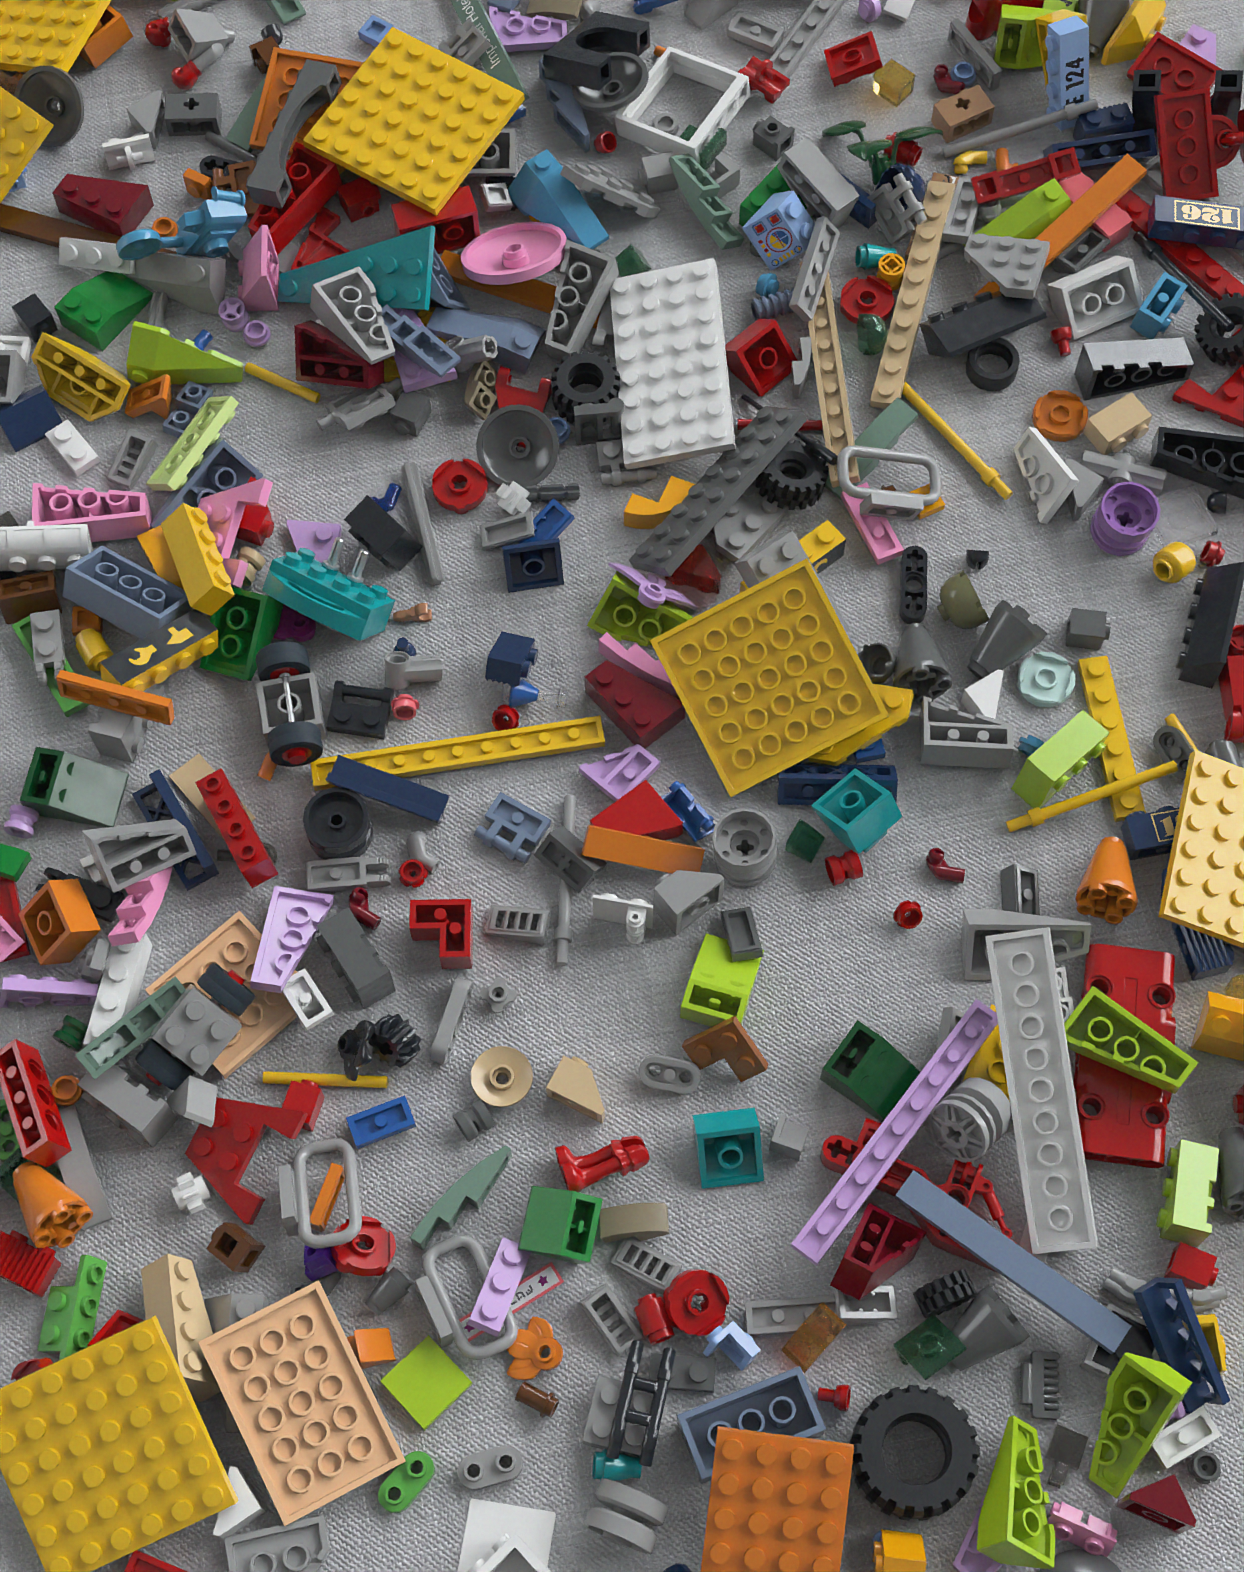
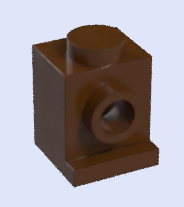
[249,36,280,75]
[206,1222,266,1273]

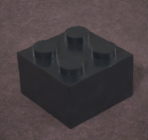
[344,495,423,571]

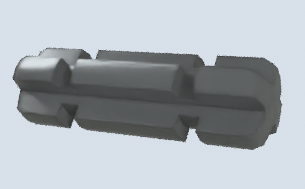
[525,483,580,502]

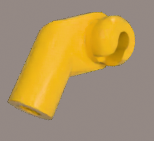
[953,151,987,174]

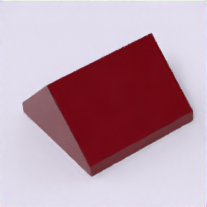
[1116,1474,1196,1534]

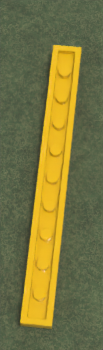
[310,715,605,791]

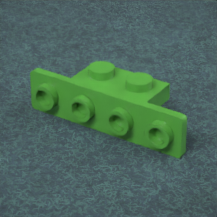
[37,1255,107,1360]

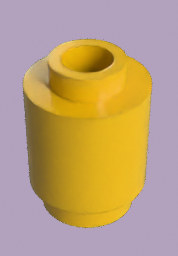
[75,628,114,671]

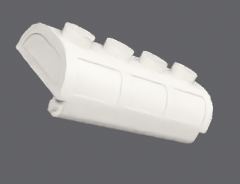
[0,521,93,572]

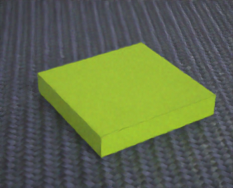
[380,1335,473,1431]

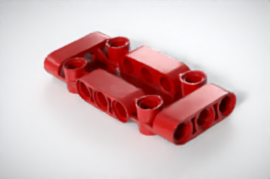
[1073,944,1176,1168]

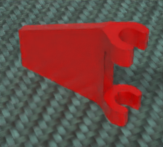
[495,366,552,448]

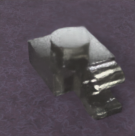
[1045,1424,1089,1489]

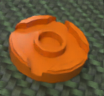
[1032,390,1088,442]

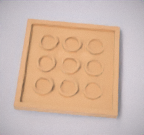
[145,911,297,1079]

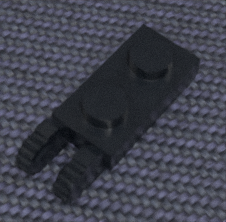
[35,867,125,923]

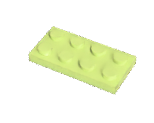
[145,396,239,491]

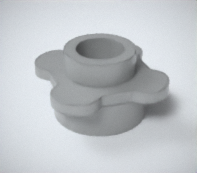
[977,201,1007,223]
[480,977,517,1013]

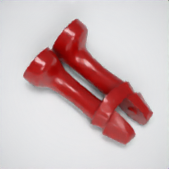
[554,1136,650,1192]

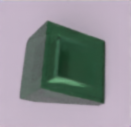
[615,244,652,277]
[785,819,825,863]

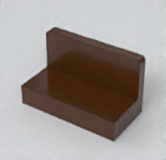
[0,570,62,624]

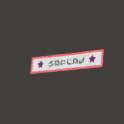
[459,1262,564,1342]

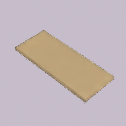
[169,754,256,841]

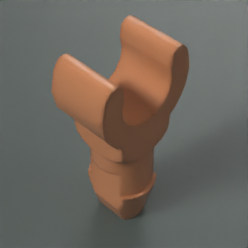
[393,603,432,622]

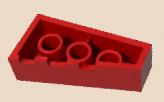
[247,142,343,256]

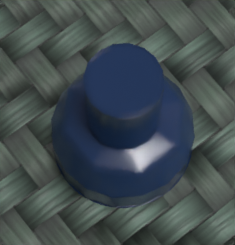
[393,637,416,656]

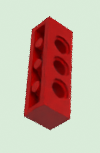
[195,768,279,888]
[0,1039,72,1167]

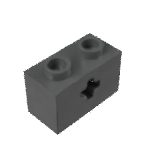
[164,92,222,136]

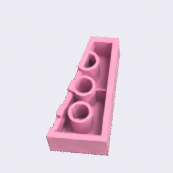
[32,483,152,542]

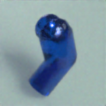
[371,483,402,512]

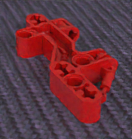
[820,1117,1017,1273]

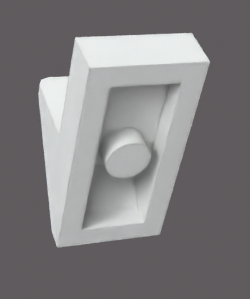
[282,968,334,1031]

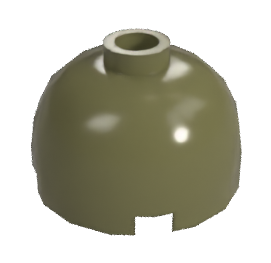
[937,570,989,629]

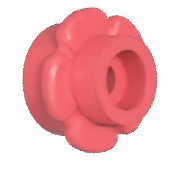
[390,694,419,720]

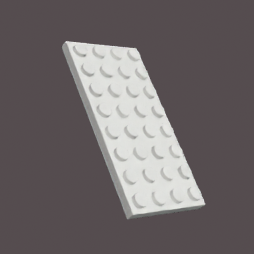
[610,258,736,470]

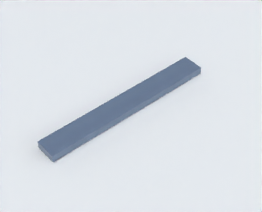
[895,1170,1131,1354]

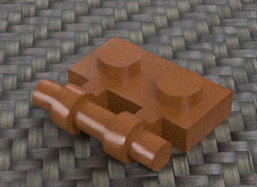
[211,160,260,218]

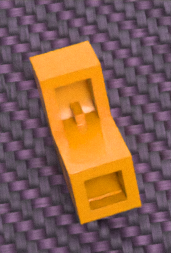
[624,476,695,529]
[136,525,184,590]

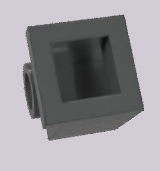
[753,115,795,161]

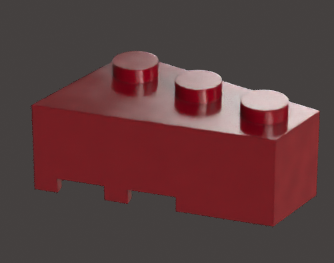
[52,174,154,237]
[294,320,385,389]
[584,660,685,749]
[830,1203,927,1301]

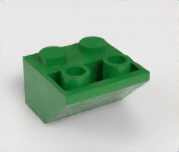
[518,1186,603,1264]

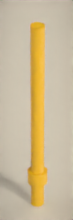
[902,381,1013,500]
[1005,760,1178,833]

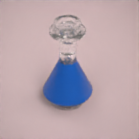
[502,679,568,710]

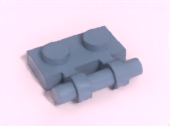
[474,792,551,864]

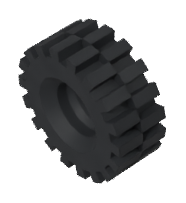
[1194,293,1244,367]
[755,440,829,511]

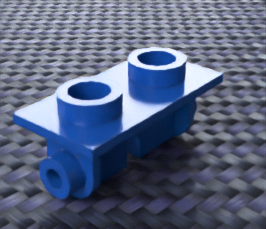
[661,781,715,842]

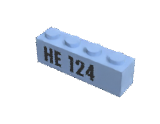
[1045,15,1089,131]

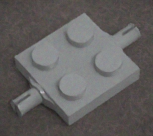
[316,377,403,431]

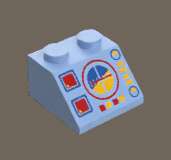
[742,191,815,270]

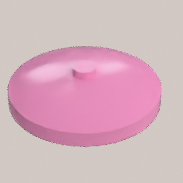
[461,222,567,285]

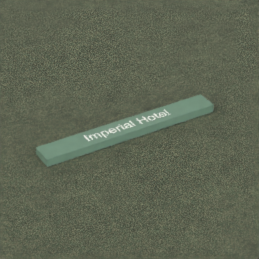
[450,0,530,102]

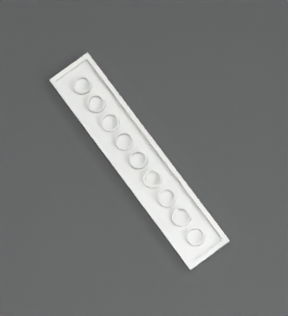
[985,927,1098,1254]

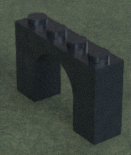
[542,11,650,91]
[1132,70,1243,133]

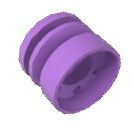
[1090,481,1161,556]

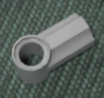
[445,335,498,373]
[384,651,442,689]

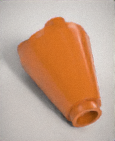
[1075,837,1138,924]
[12,1162,93,1248]

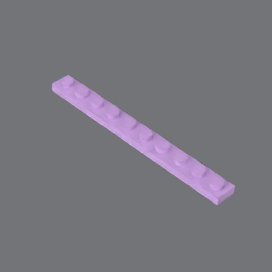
[790,999,998,1266]

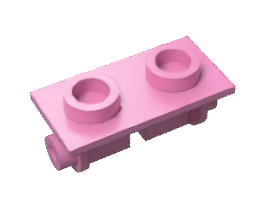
[1048,1501,1118,1557]

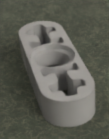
[430,977,474,1064]

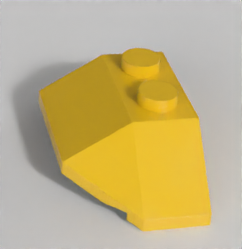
[1101,0,1166,65]
[31,332,131,422]

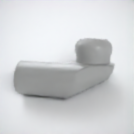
[579,0,601,20]
[406,831,440,873]

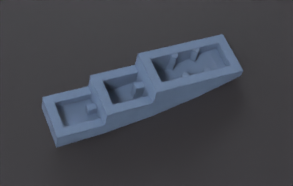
[538,58,590,153]
[382,305,461,378]

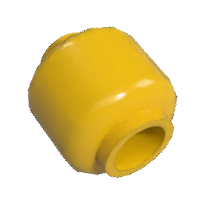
[1152,541,1196,584]

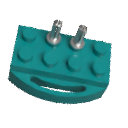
[262,537,396,641]

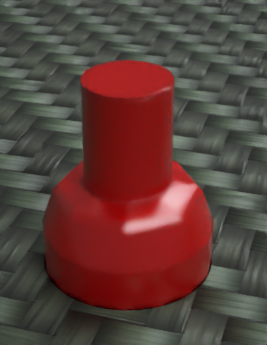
[1049,327,1072,357]
[817,1384,851,1412]

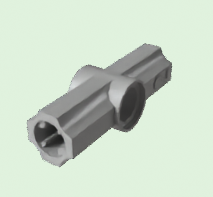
[1080,450,1167,494]

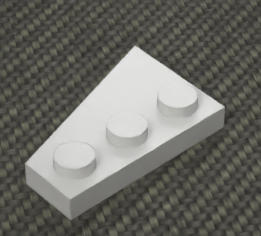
[1013,427,1079,524]

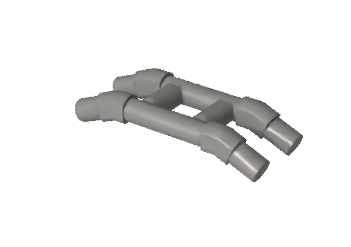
[1102,1267,1227,1314]

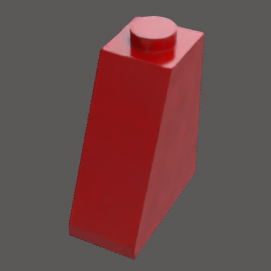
[590,780,683,840]

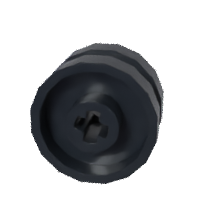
[303,787,373,860]

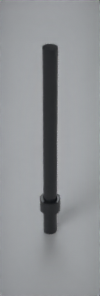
[1133,231,1235,332]

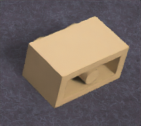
[1083,392,1152,455]

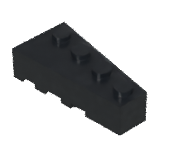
[1074,337,1194,401]
[1150,426,1244,499]

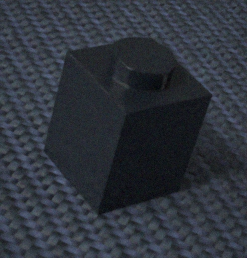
[12,293,58,344]

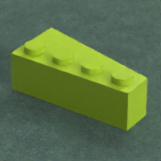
[1064,986,1199,1094]

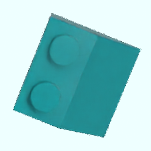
[811,768,903,854]
[692,1107,764,1189]

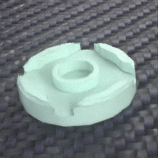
[1017,652,1075,708]

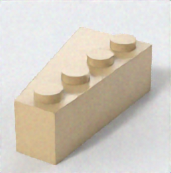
[141,1254,221,1402]

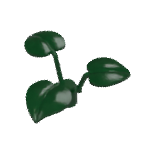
[822,120,943,185]

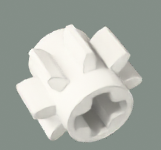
[495,481,531,516]
[171,1172,210,1214]

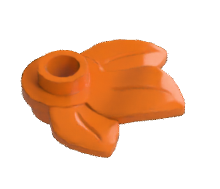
[506,1316,563,1380]

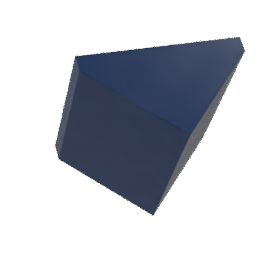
[0,385,62,452]
[502,538,564,593]

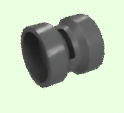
[453,1099,496,1142]

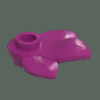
[273,604,316,642]

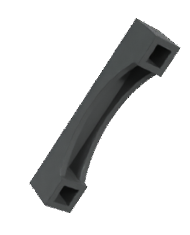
[246,59,342,209]

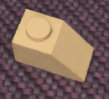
[546,1055,605,1123]

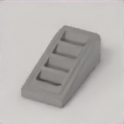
[106,429,158,490]
[485,905,550,945]
[610,1237,682,1295]
[578,1283,644,1357]

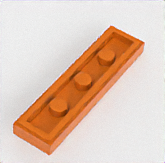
[56,670,175,725]
[581,825,705,874]

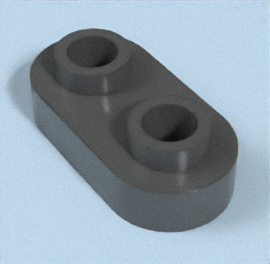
[1153,726,1194,780]

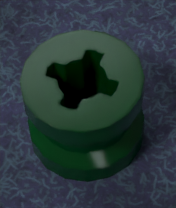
[52,1015,88,1052]

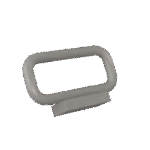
[837,445,942,520]
[278,1138,362,1249]
[415,1234,518,1360]

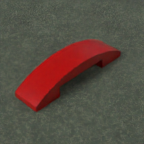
[970,147,1081,205]

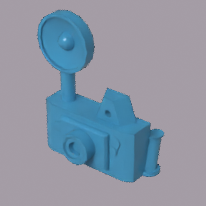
[116,186,247,260]

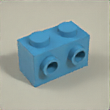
[1130,272,1188,339]

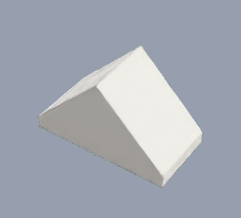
[961,669,1004,719]
[213,1466,265,1539]

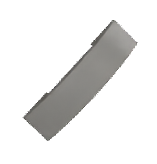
[57,1104,114,1231]

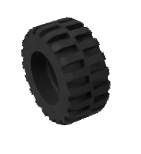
[849,1385,980,1521]

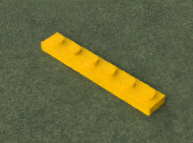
[1077,655,1146,822]

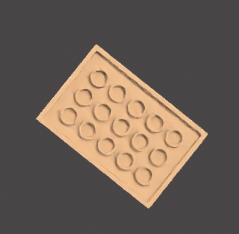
[198,1280,405,1526]

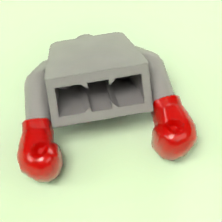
[144,9,235,91]

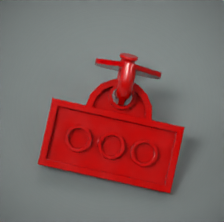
[1154,87,1244,200]

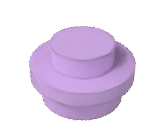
[858,0,881,22]
[243,320,271,347]

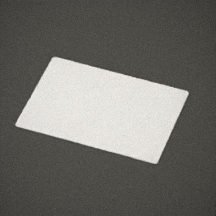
[457,1498,556,1572]

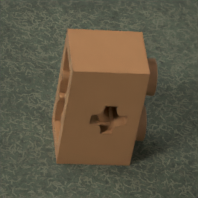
[931,85,995,143]

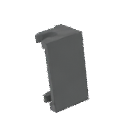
[534,825,607,893]

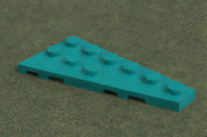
[278,226,435,311]

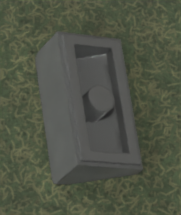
[1054,227,1111,274]
[1001,864,1040,915]

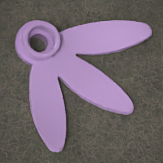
[609,562,698,610]

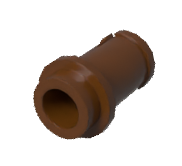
[515,1381,559,1418]

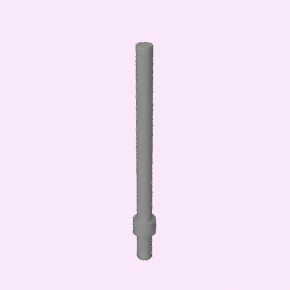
[943,98,1098,159]
[554,795,576,966]

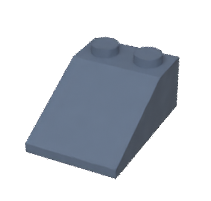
[430,248,470,311]

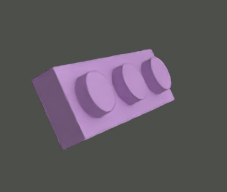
[467,1237,531,1337]

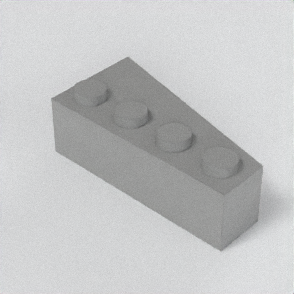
[545,240,619,361]
[88,641,171,763]

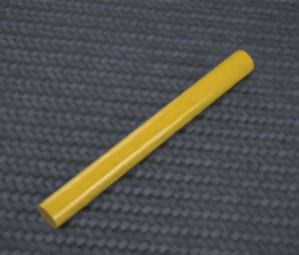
[262,1071,388,1089]

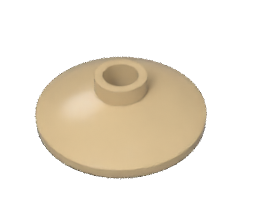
[471,1046,533,1107]

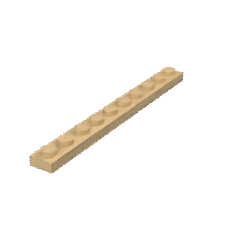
[870,180,955,409]
[799,262,860,488]

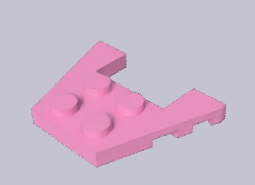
[197,478,273,588]

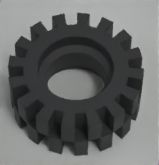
[913,1269,977,1319]

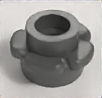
[1188,1450,1221,1484]

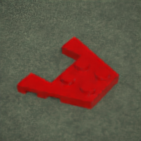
[291,206,350,270]
[1172,328,1244,428]
[185,1097,308,1225]

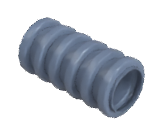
[751,287,795,320]

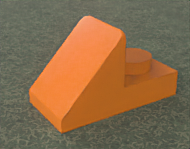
[125,374,172,419]
[346,1328,396,1369]

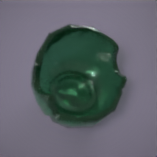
[857,314,888,356]

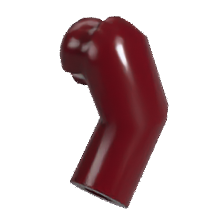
[933,64,965,94]
[926,848,965,884]
[349,887,382,931]

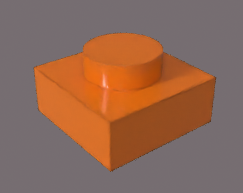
[183,168,212,200]

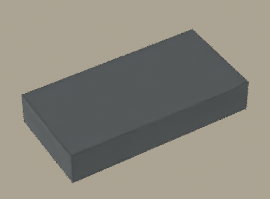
[721,907,763,962]

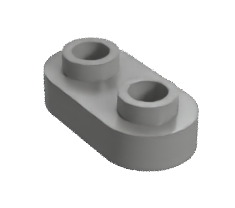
[639,1054,701,1094]
[457,1445,523,1490]

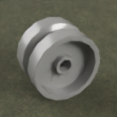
[584,1478,669,1555]

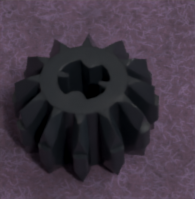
[368,1014,422,1068]

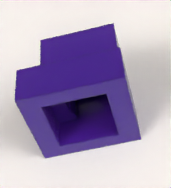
[304,1234,338,1281]

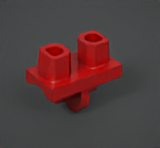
[738,56,790,104]

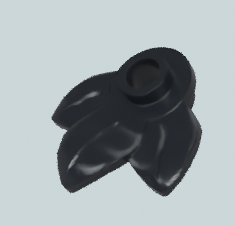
[337,1020,376,1081]

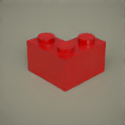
[409,899,473,969]

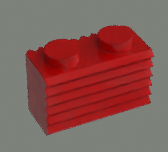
[0,1230,61,1298]

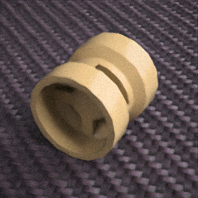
[237,546,266,586]

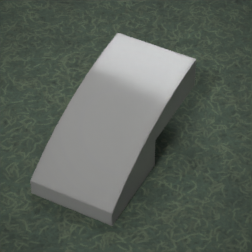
[790,337,811,400]

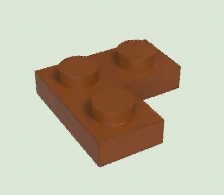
[682,1016,769,1082]

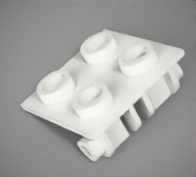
[592,893,653,944]

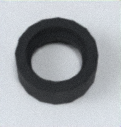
[966,338,1020,391]

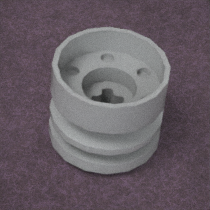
[712,808,777,887]
[928,1078,1013,1162]

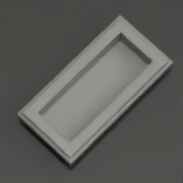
[480,511,535,551]

